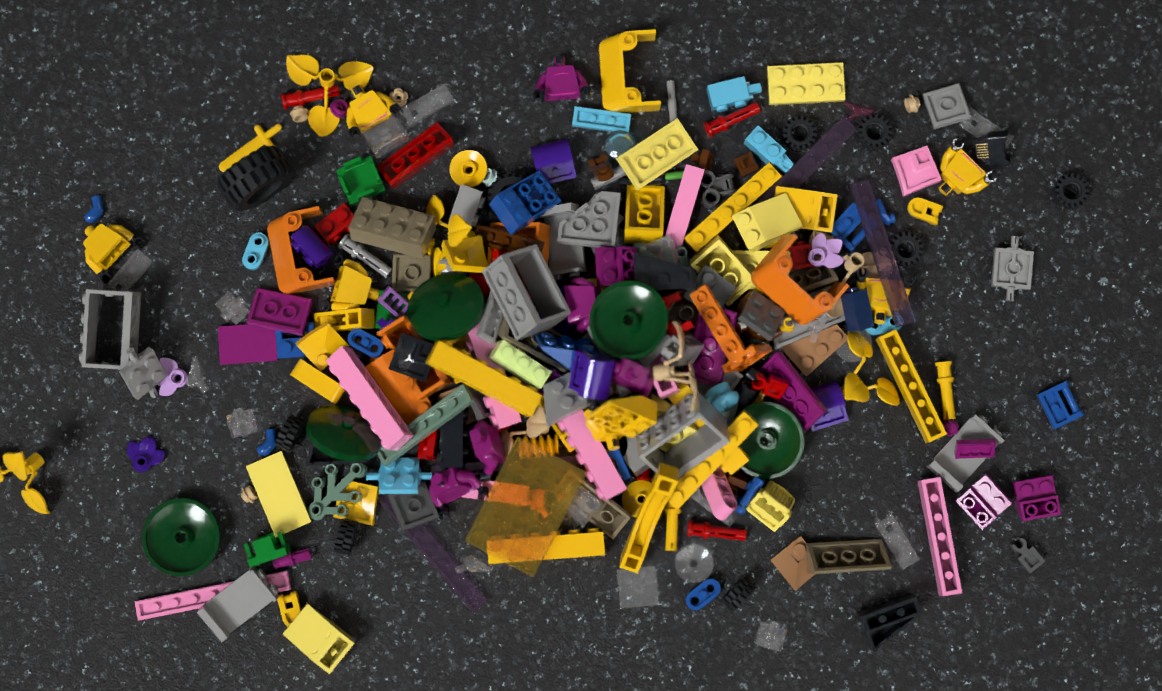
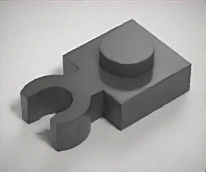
[1011,538,1045,574]

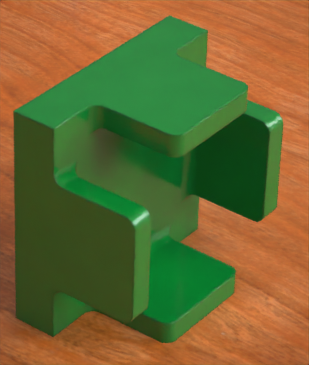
[336,156,386,206]
[244,530,291,567]

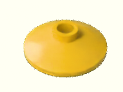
[449,150,487,187]
[622,480,651,518]

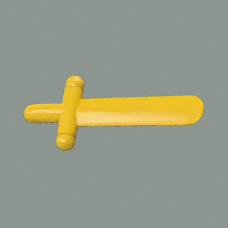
[219,124,282,172]

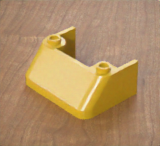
[599,29,661,113]

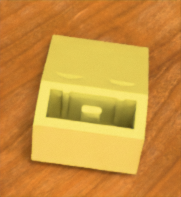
[283,603,354,674]

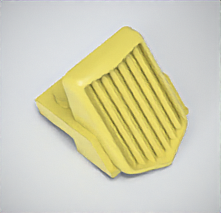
[746,481,795,532]

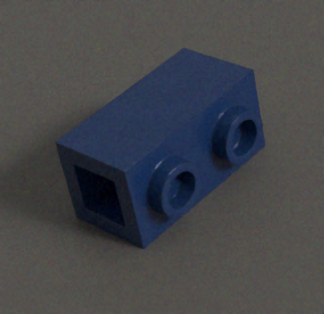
[841,286,874,331]

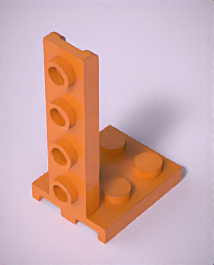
[690,284,773,373]

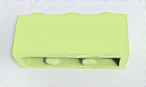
[487,340,551,389]

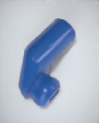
[84,196,104,223]
[873,199,896,225]
[257,429,276,456]

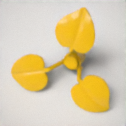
[286,55,373,137]
[426,195,476,277]
[840,331,900,406]
[0,452,50,514]

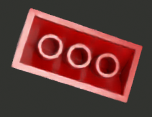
[376,122,455,190]

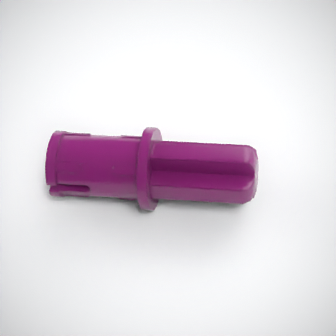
[272,549,312,569]

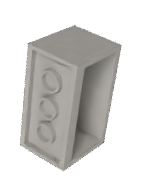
[482,244,571,341]
[79,289,141,370]
[636,392,730,478]

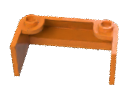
[267,206,336,294]
[751,234,849,325]
[377,316,453,400]

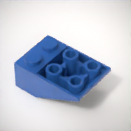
[489,170,561,235]
[535,333,599,371]

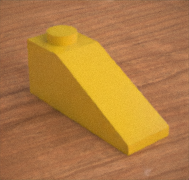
[314,308,375,331]

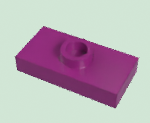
[954,439,996,459]

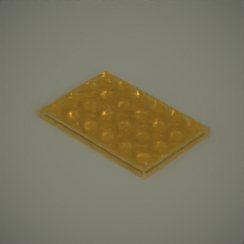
[465,437,587,577]

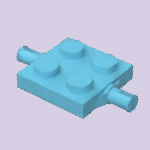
[366,457,433,494]

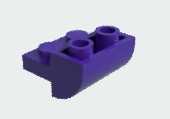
[530,138,577,184]
[291,225,334,269]
[569,350,615,400]
[810,381,849,431]

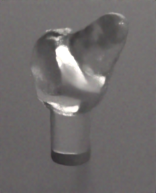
[808,312,829,343]
[185,357,209,394]
[455,555,493,574]

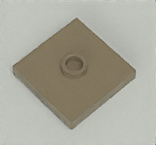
[392,254,432,293]

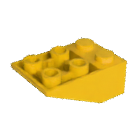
[774,186,838,233]
[586,396,657,438]

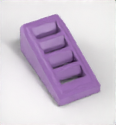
[377,286,409,319]

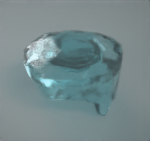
[605,130,636,159]

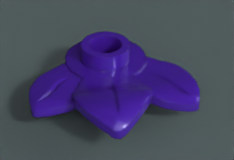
[127,436,165,473]

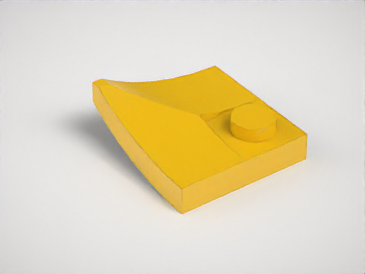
[441,235,489,273]
[295,322,350,371]
[333,479,379,526]

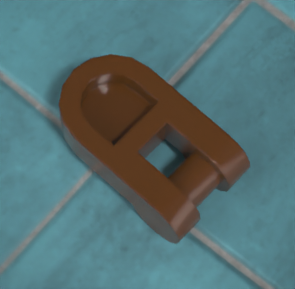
[587,152,615,182]

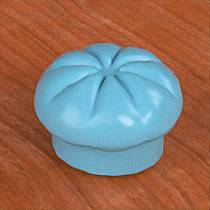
[705,382,739,414]

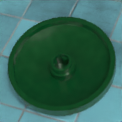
[407,273,485,341]
[589,281,669,360]
[733,401,805,479]
[306,404,382,462]
[142,498,221,576]

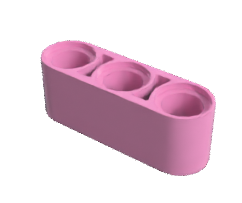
[701,466,738,521]

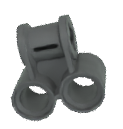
[699,170,737,209]

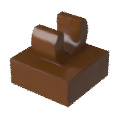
[691,149,714,171]
[734,152,759,177]
[727,472,748,495]

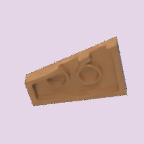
[781,324,847,377]

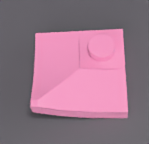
[891,146,942,197]

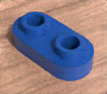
[348,329,385,358]
[685,579,721,610]

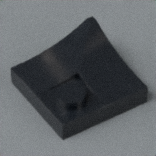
[388,333,434,382]

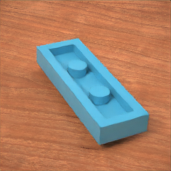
[572,106,631,134]

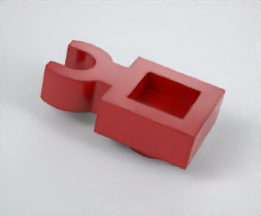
[751,373,789,400]

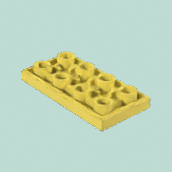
[246,451,312,537]

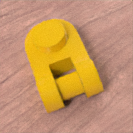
[907,198,943,225]
[277,591,301,626]

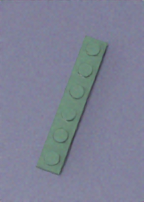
[378,384,475,466]

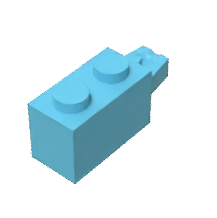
[706,76,762,112]
[743,126,794,174]

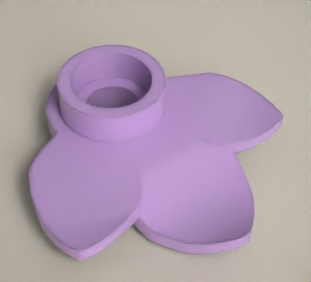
[808,233,844,268]
[157,358,188,396]

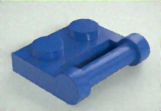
[828,202,878,254]
[275,322,315,359]
[1036,380,1085,430]
[608,449,632,480]
[734,477,764,515]

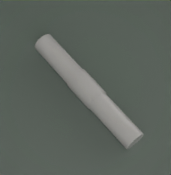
[667,80,677,123]

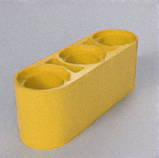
[290,359,345,404]

